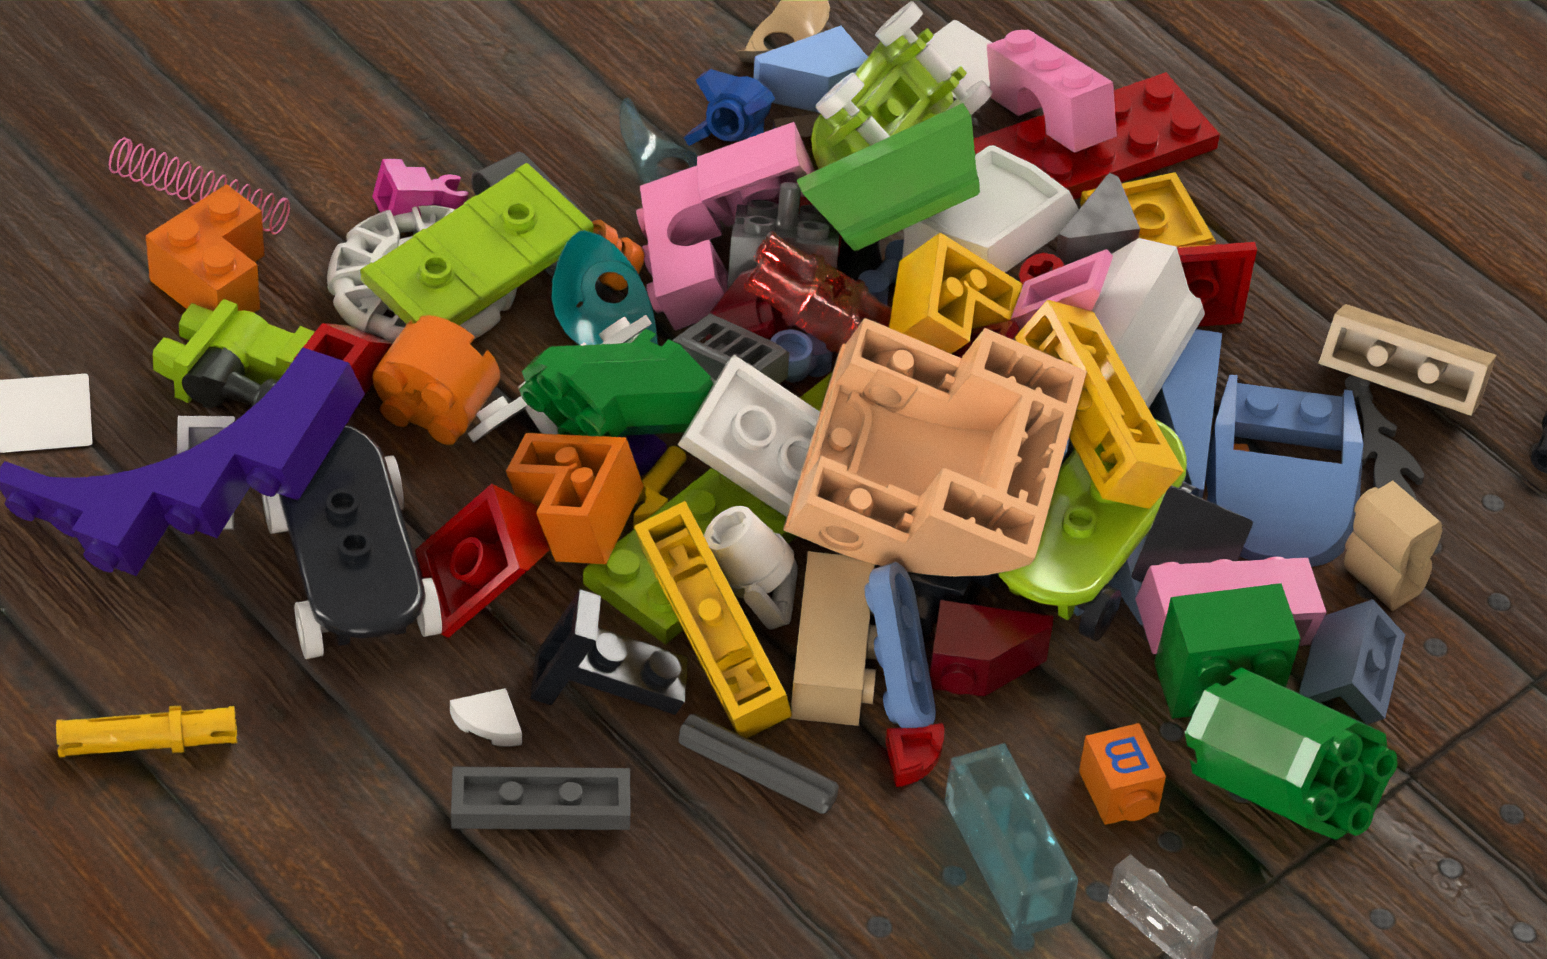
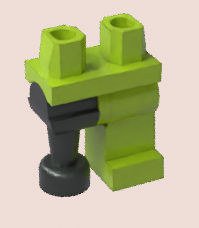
[153,299,315,408]

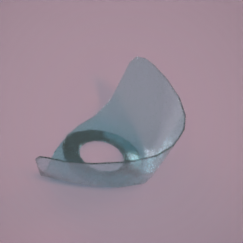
[619,97,698,183]

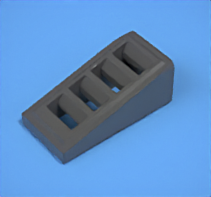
[672,313,789,384]

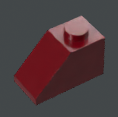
[930,600,1054,696]

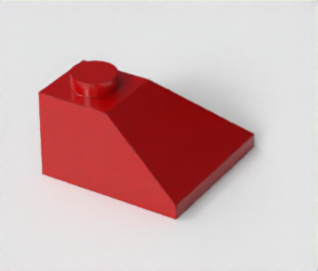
[1177,242,1257,327]
[415,484,550,638]

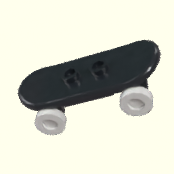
[261,425,442,659]

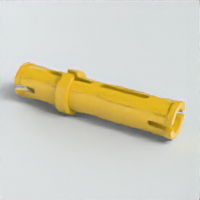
[56,706,237,758]

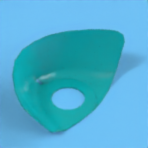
[551,230,658,345]

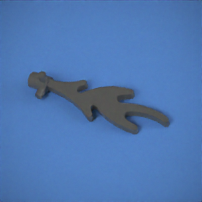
[1340,375,1424,502]

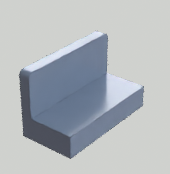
[1299,599,1405,724]

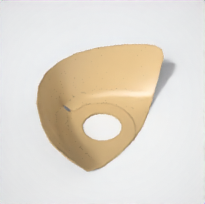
[737,0,830,63]

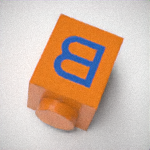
[1079,723,1166,825]

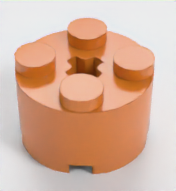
[372,315,500,445]

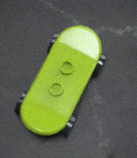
[975,419,1199,642]

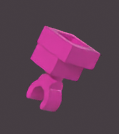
[372,159,469,217]

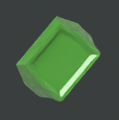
[796,103,980,251]

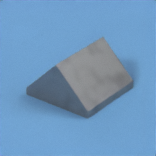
[1056,173,1140,265]

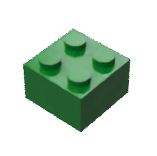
[1154,583,1301,719]

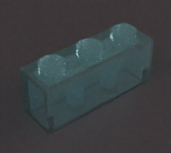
[945,743,1078,938]

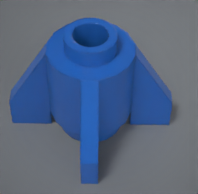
[683,69,775,146]

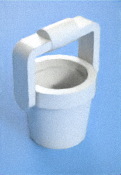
[704,506,798,630]

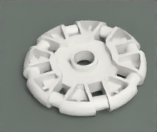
[327,205,517,343]

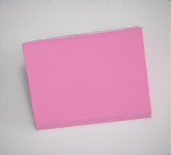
[697,122,815,226]

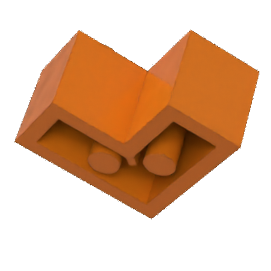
[146,184,265,313]
[506,433,644,564]

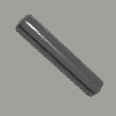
[678,714,839,814]

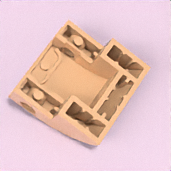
[783,318,1087,577]

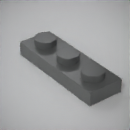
[451,767,630,830]

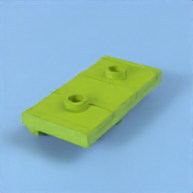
[360,163,594,326]

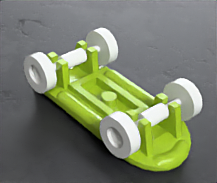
[811,1,993,169]

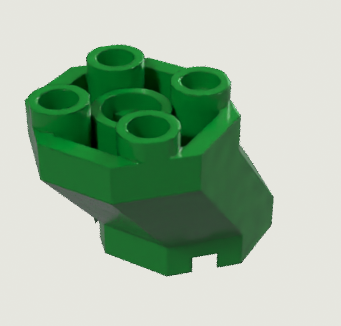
[519,328,714,437]
[1185,667,1398,840]

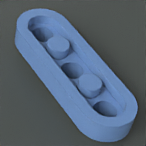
[865,562,936,728]

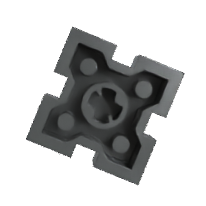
[727,182,840,307]

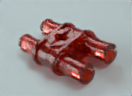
[743,231,892,353]

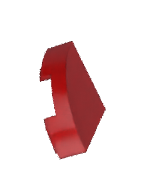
[885,723,944,787]

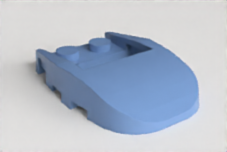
[1205,375,1364,567]

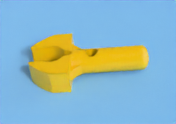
[633,446,686,529]

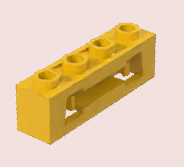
[1014,300,1184,509]
[634,501,792,738]

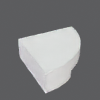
[450,688,522,746]

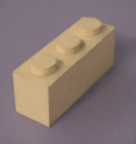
[1318,304,1497,416]
[790,551,878,726]

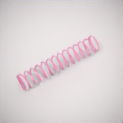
[109,137,290,235]

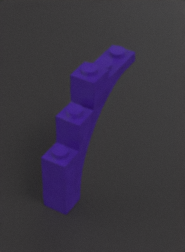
[0,347,365,576]

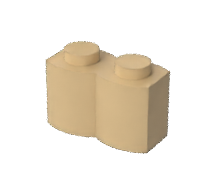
[1344,480,1442,612]

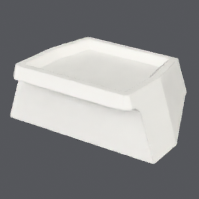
[902,145,1079,272]
[1092,238,1205,409]

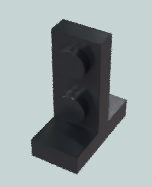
[530,589,688,715]

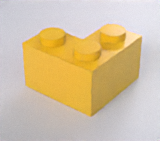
[889,233,1022,354]

